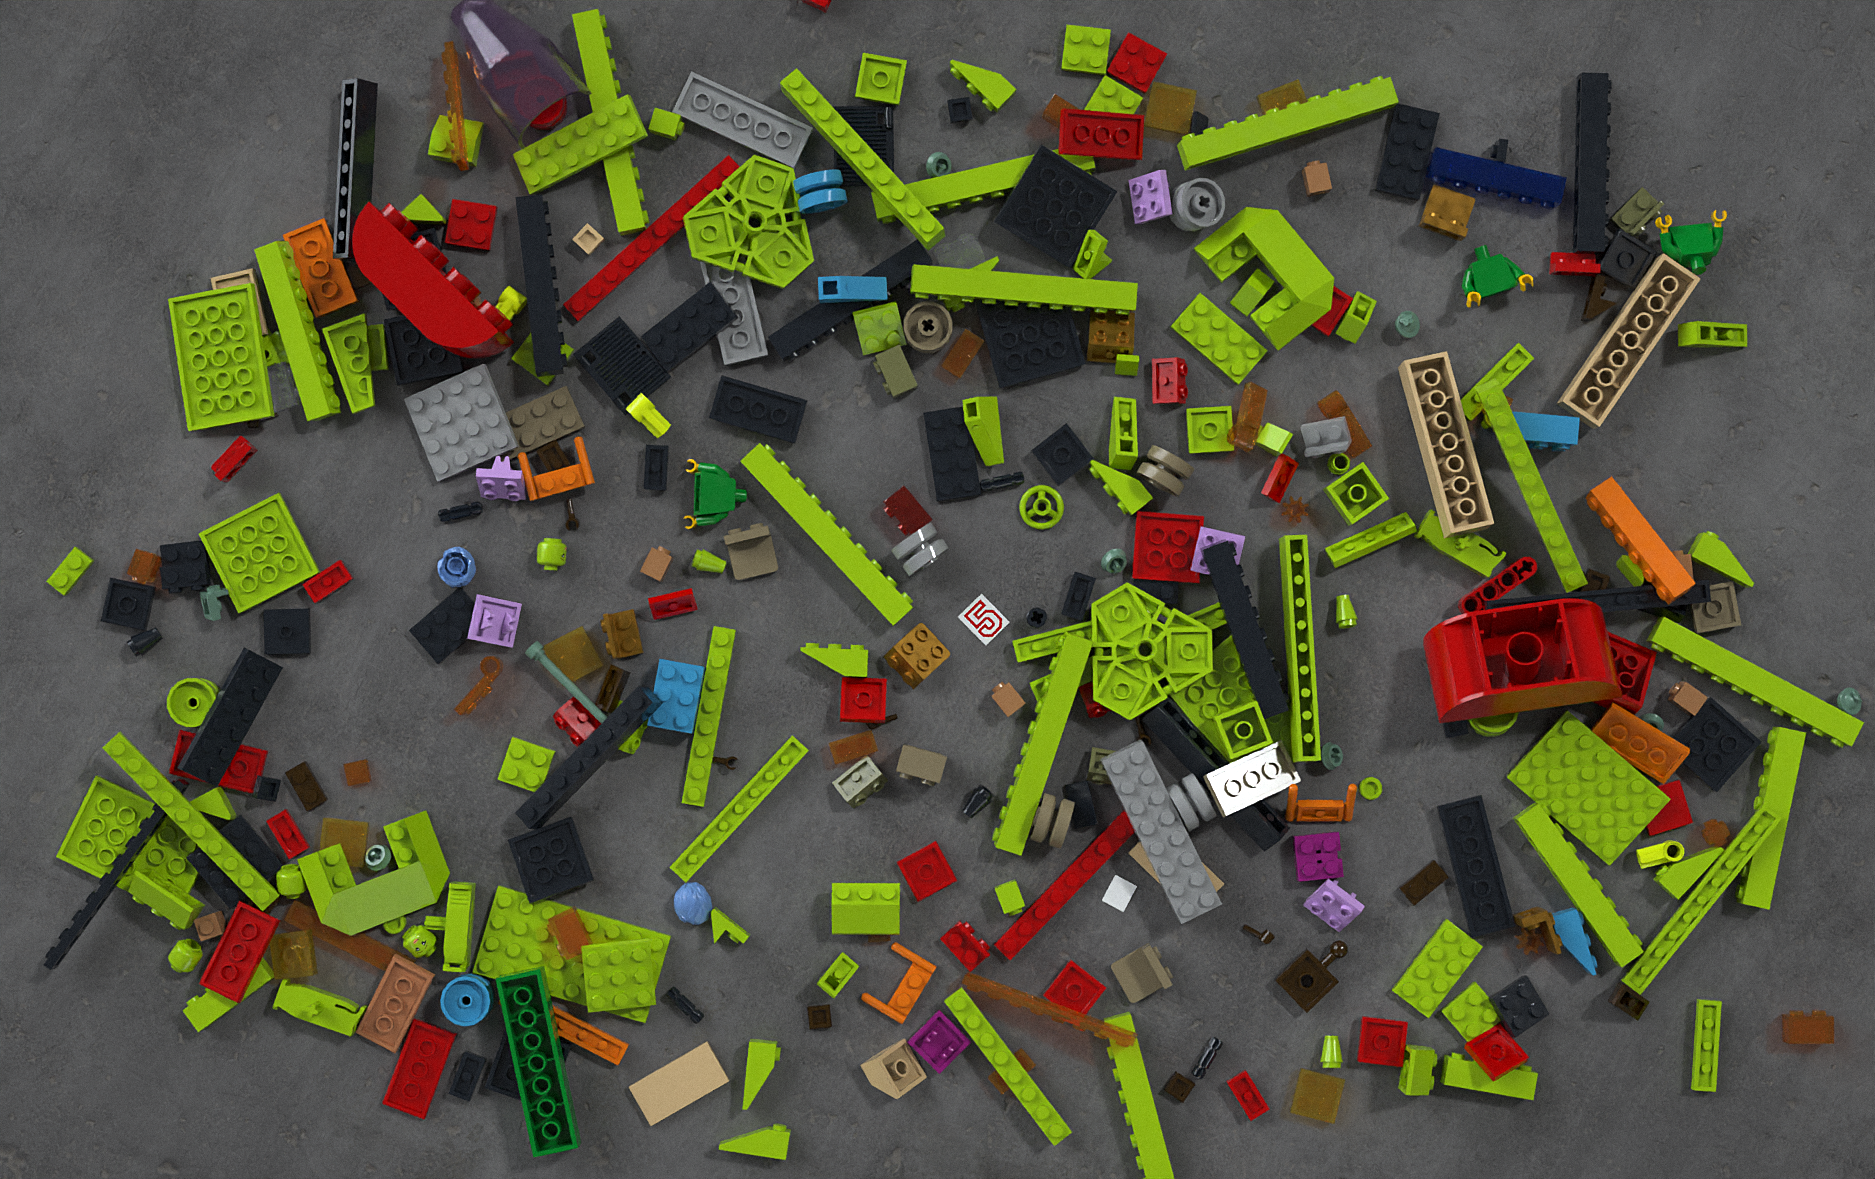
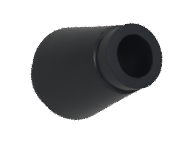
[127,627,163,657]
[962,784,994,818]

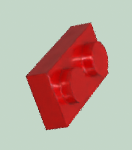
[1261,454,1299,503]
[302,560,354,603]
[648,588,698,620]
[266,809,310,860]
[1226,1070,1270,1121]

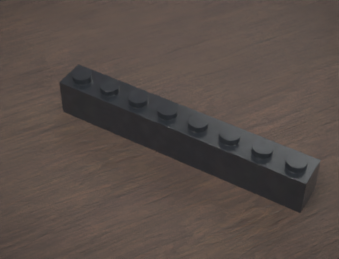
[1573,72,1612,255]
[333,78,378,262]
[515,194,568,377]
[768,239,933,362]
[1200,539,1290,719]
[515,686,663,829]
[1142,696,1290,852]

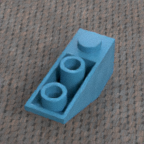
[818,276,887,303]
[1552,908,1598,976]

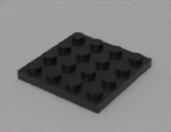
[994,144,1118,268]
[975,300,1086,389]

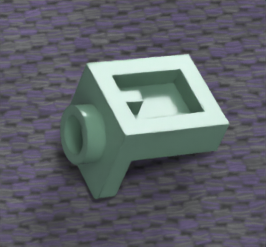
[199,585,229,621]

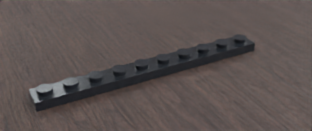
[1484,579,1711,612]
[43,779,190,970]

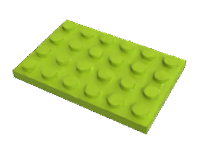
[168,283,275,432]
[1169,635,1292,763]
[1506,710,1671,866]
[56,775,199,894]

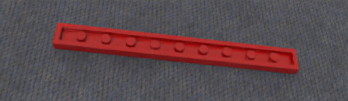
[563,155,739,322]
[994,810,1135,960]

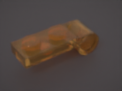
[1227,381,1268,452]
[1317,390,1372,458]
[454,656,504,715]

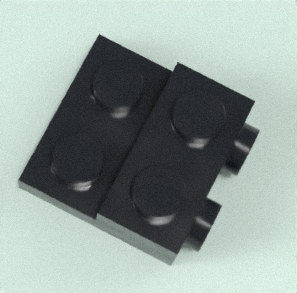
[160,540,211,594]

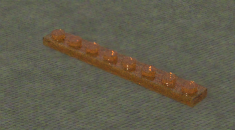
[962,972,1138,1047]

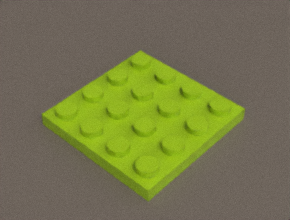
[198,493,320,614]

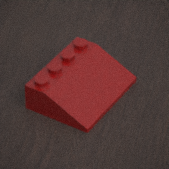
[1592,631,1657,715]

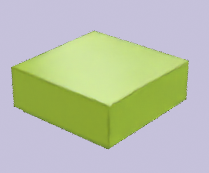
[1115,354,1139,376]

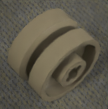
[904,301,952,354]
[1136,445,1195,497]
[1030,793,1075,849]

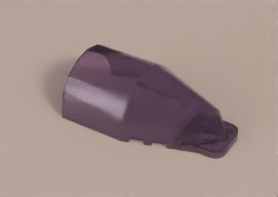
[451,0,592,149]

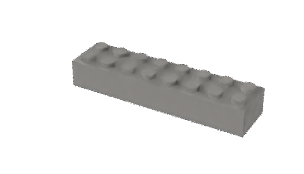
[1100,740,1222,924]

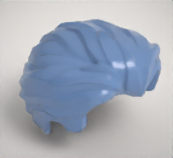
[437,547,476,588]
[674,882,712,925]

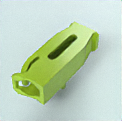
[1414,509,1506,578]
[424,881,476,972]
[273,978,368,1036]

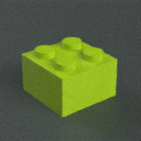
[1323,462,1389,526]
[1212,700,1273,759]

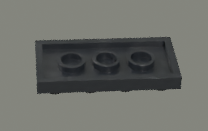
[1375,103,1440,201]
[641,281,738,372]
[709,375,808,444]
[923,407,981,501]

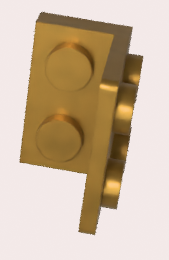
[1418,185,1475,241]
[1087,309,1135,363]
[600,609,644,659]
[1513,906,1563,955]

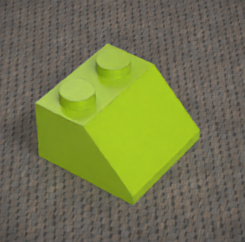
[428,115,484,167]
[1398,1044,1437,1096]

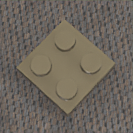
[1689,581,1741,633]

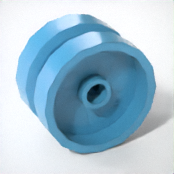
[793,170,848,214]
[440,973,495,1026]

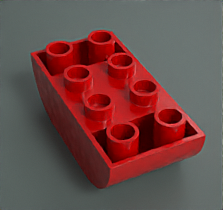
[352,202,514,358]
[1423,598,1622,723]

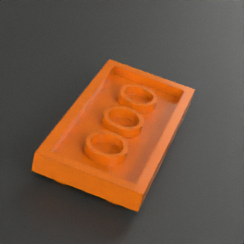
[283,218,359,318]
[1591,702,1690,784]

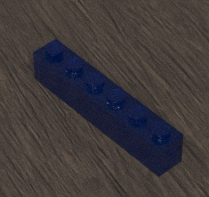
[1426,147,1567,209]

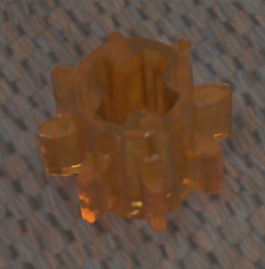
[1281,496,1309,523]
[1701,819,1730,847]
[1515,928,1544,955]

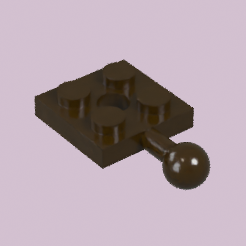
[1274,940,1348,1013]

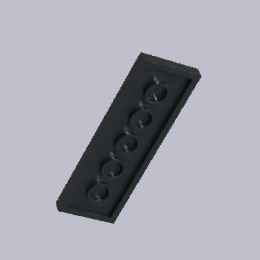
[178,647,283,787]
[1437,795,1516,938]

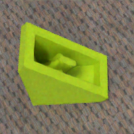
[401,194,446,225]
[1230,268,1275,317]
[190,787,236,820]

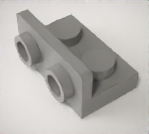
[1300,416,1352,458]

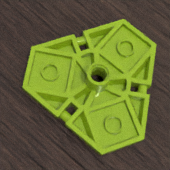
[683,155,814,289]
[1091,582,1213,721]

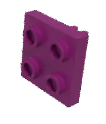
[907,1009,971,1074]

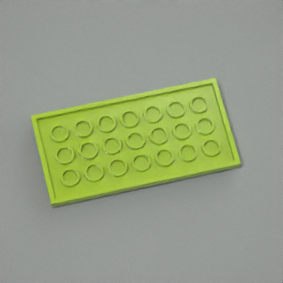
[472,885,671,1023]

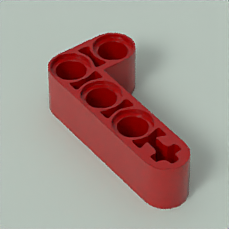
[1458,557,1537,614]

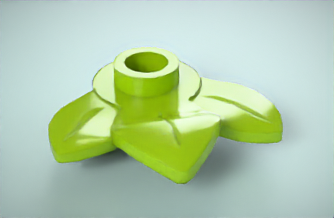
[262,329,289,367]

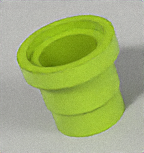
[1327,453,1350,475]

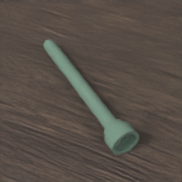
[525,641,608,724]

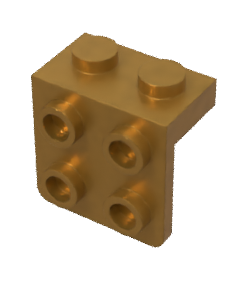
[883,623,950,690]

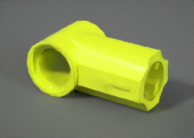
[496,286,527,321]
[626,393,671,438]
[1636,840,1684,869]

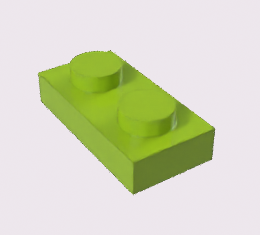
[46,547,94,596]

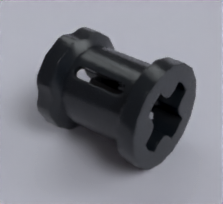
[1026,607,1047,628]

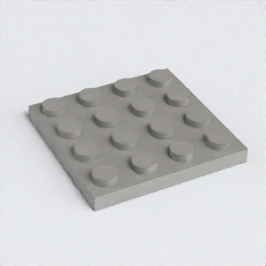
[404,364,519,482]

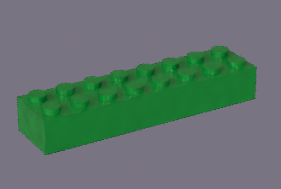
[496,966,581,1158]

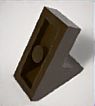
[1581,275,1617,322]
[1607,983,1650,1021]

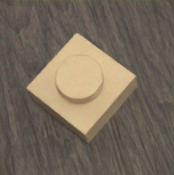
[572,223,605,256]

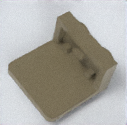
[724,523,778,580]
[1111,943,1174,1003]

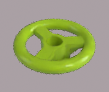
[1019,485,1064,530]

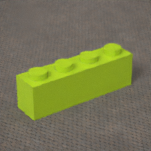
[182,958,277,1032]
[1440,1052,1538,1100]

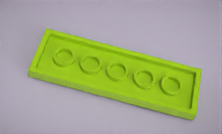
[513,94,648,195]

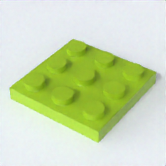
[581,938,656,1013]

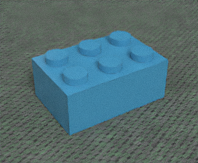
[1512,411,1580,452]
[647,659,706,734]

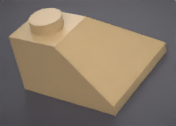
[860,1038,927,1099]

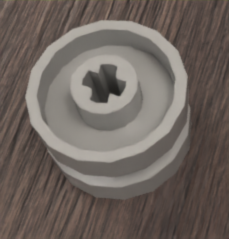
[1169,178,1225,232]
[891,522,949,576]
[1166,773,1216,831]

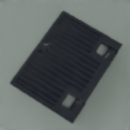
[833,106,894,187]
[573,316,671,416]

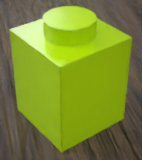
[648,108,685,141]
[994,879,1025,916]

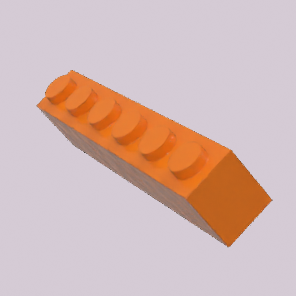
[1586,477,1696,605]

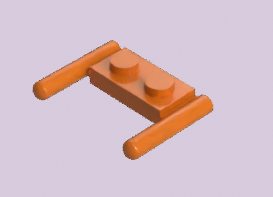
[518,436,595,501]
[1285,784,1357,821]
[861,942,937,1024]

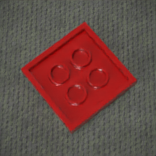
[1132,511,1204,583]

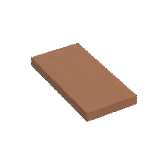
[355,954,435,1053]

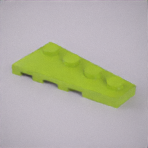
[322,314,375,414]

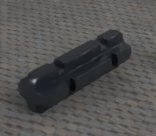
[981,471,1025,492]
[438,501,483,522]
[666,986,704,1024]
[1192,1037,1223,1079]

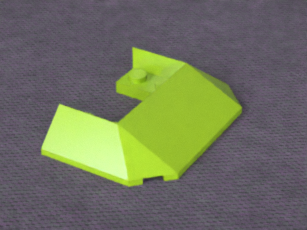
[1194,207,1334,351]
[297,810,450,936]

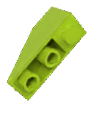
[950,60,1017,113]
[962,397,1004,466]
[1089,460,1153,516]
[800,643,869,677]

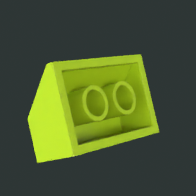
[128,867,205,930]
[831,883,900,935]

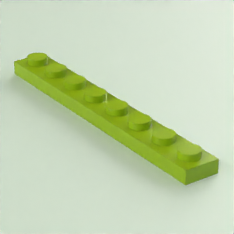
[681,626,736,807]
[669,735,809,883]
[944,987,1072,1146]

